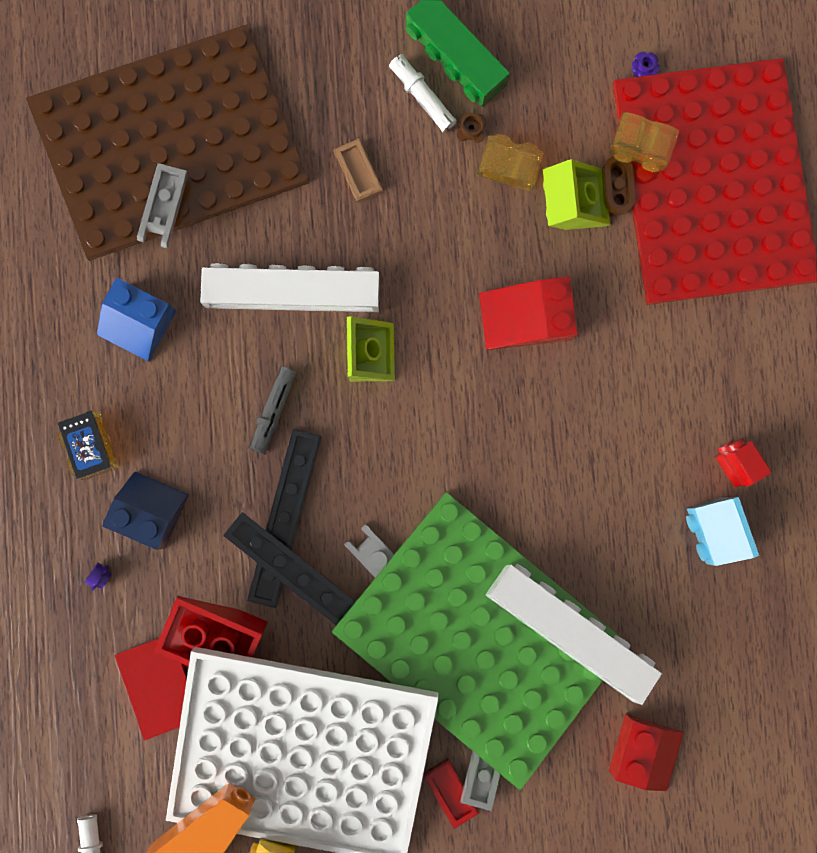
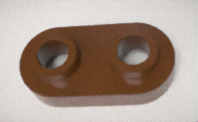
[602,155,635,215]

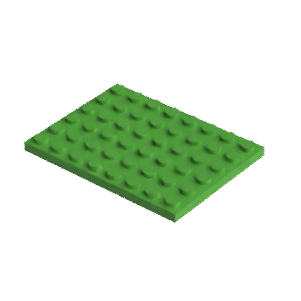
[331,492,620,790]

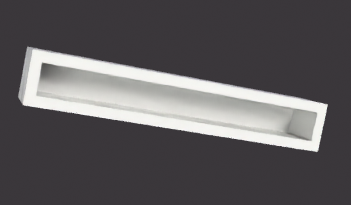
[200,263,380,312]
[486,564,662,705]

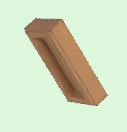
[333,138,383,204]

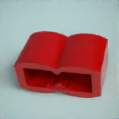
[714,438,772,487]

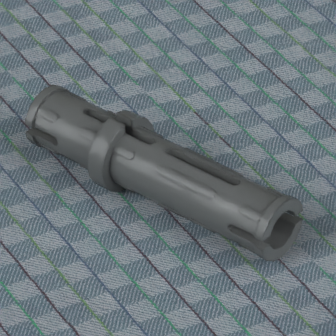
[248,366,298,455]

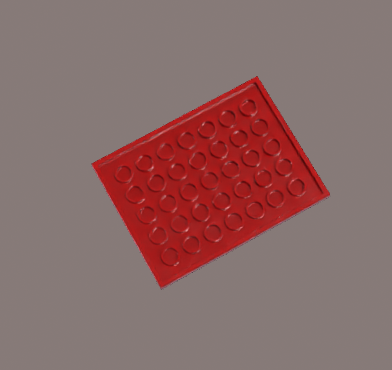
[613,58,817,305]

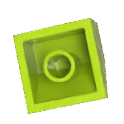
[543,159,611,230]

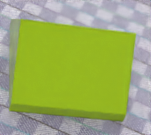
[347,316,395,382]

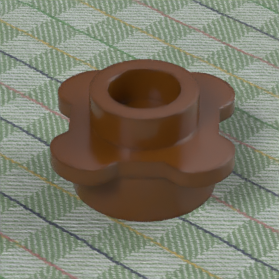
[456,113,486,143]

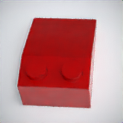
[479,276,578,350]
[154,596,268,667]

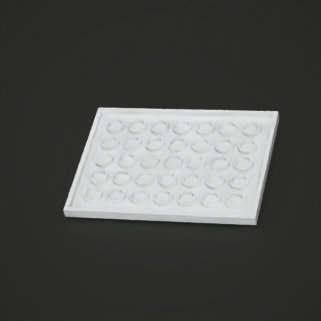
[166,647,438,853]

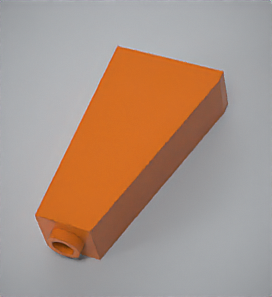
[146,782,255,853]

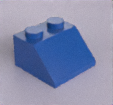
[97,277,176,361]

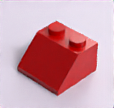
[609,714,684,791]

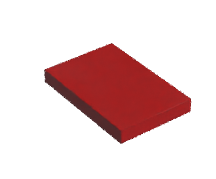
[114,638,188,741]

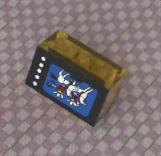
[57,411,119,480]

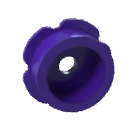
[631,52,660,77]
[84,562,112,591]

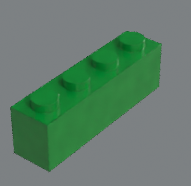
[405,0,510,107]

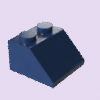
[102,471,189,550]

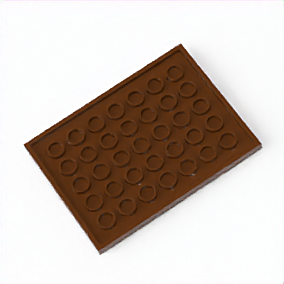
[26,24,309,261]

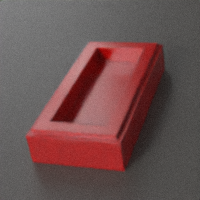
[423,758,480,829]

